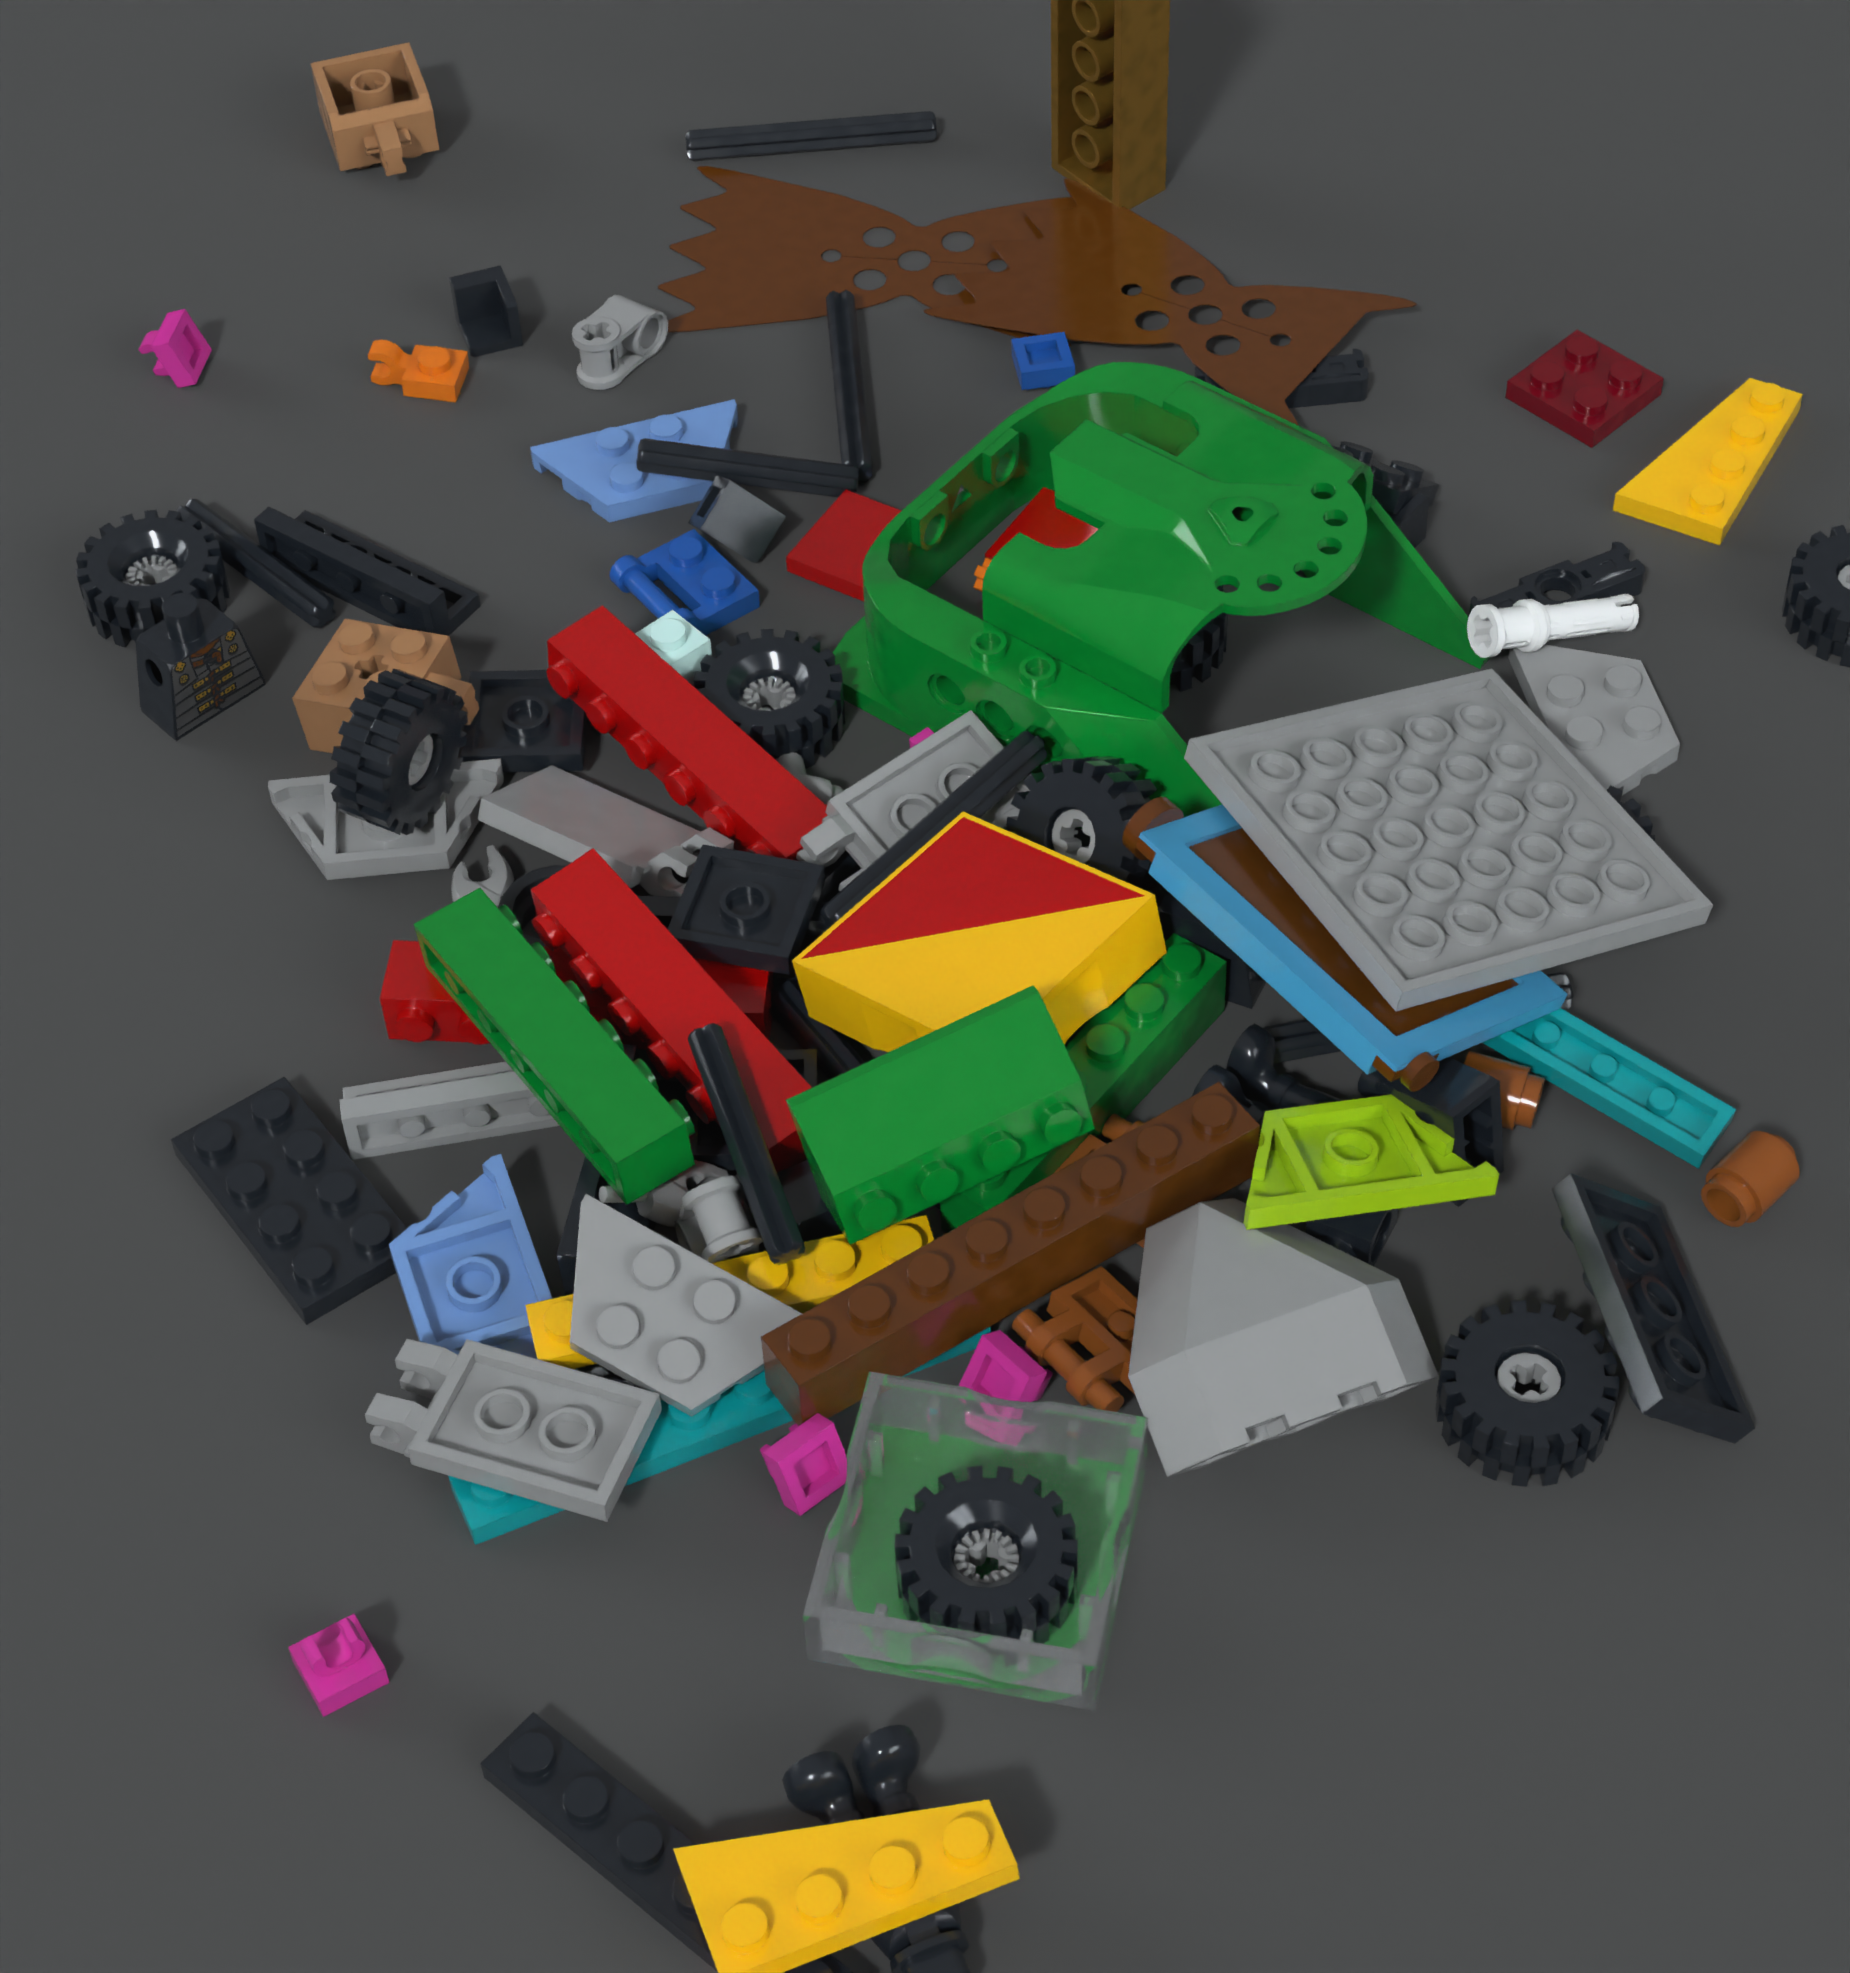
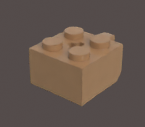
[310,42,439,176]
[292,619,479,753]

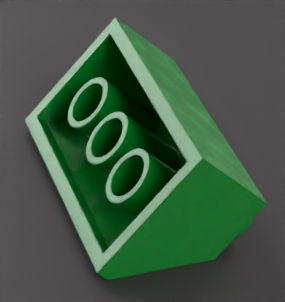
[786,985,1095,1245]

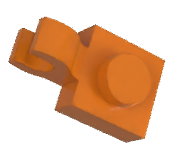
[368,340,469,403]

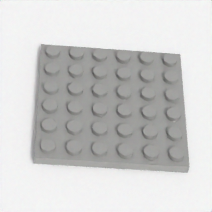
[1184,668,1713,1012]

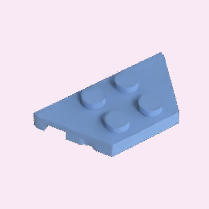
[530,399,738,523]
[389,1154,578,1370]

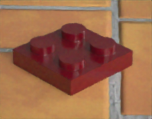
[1505,329,1664,448]

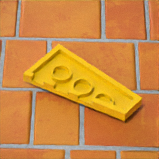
[1613,378,1803,546]
[673,1799,1020,1973]

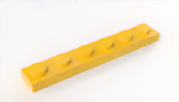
[525,1215,934,1369]

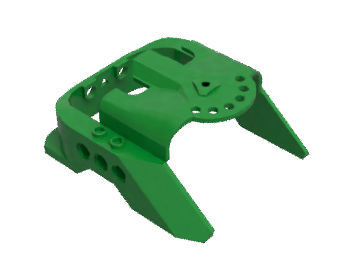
[833,362,1491,829]

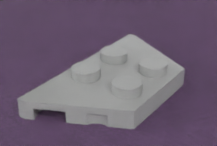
[1508,644,1680,796]
[268,758,504,880]
[570,1194,802,1417]

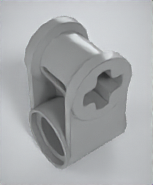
[572,294,668,390]
[675,1175,763,1263]

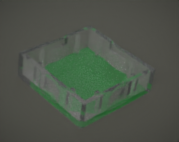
[803,1371,1148,1711]

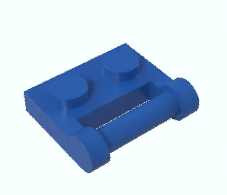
[609,529,760,636]

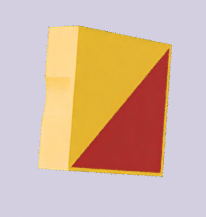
[792,811,1167,1052]

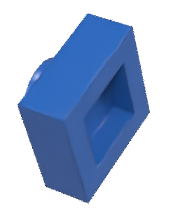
[1011,332,1075,390]

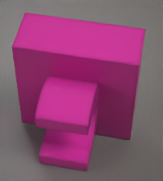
[138,309,212,388]
[957,1330,1053,1432]
[760,1413,855,1516]
[288,1613,390,1717]

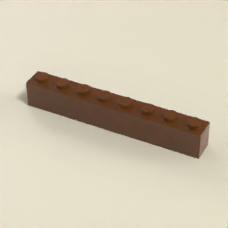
[761,1082,1260,1426]

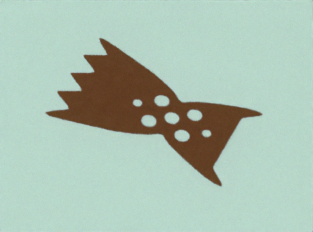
[658,166,1077,347]
[923,179,1417,426]

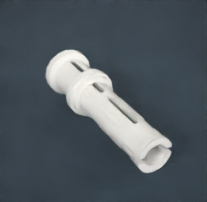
[1467,594,1639,658]

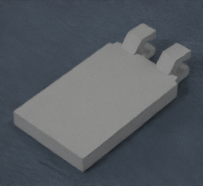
[796,710,1030,891]
[478,765,734,897]
[365,1339,662,1522]

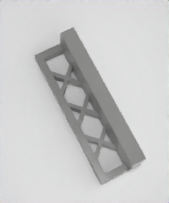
[339,1061,560,1160]

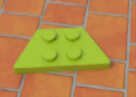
[1243,1094,1499,1230]

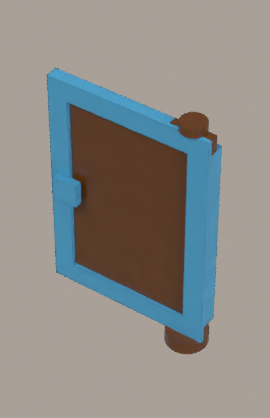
[1122,797,1568,1092]

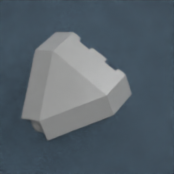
[1128,1198,1439,1477]

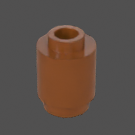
[1459,1051,1545,1131]
[1701,1131,1800,1227]

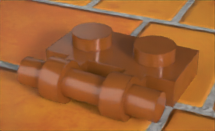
[1012,1266,1137,1418]

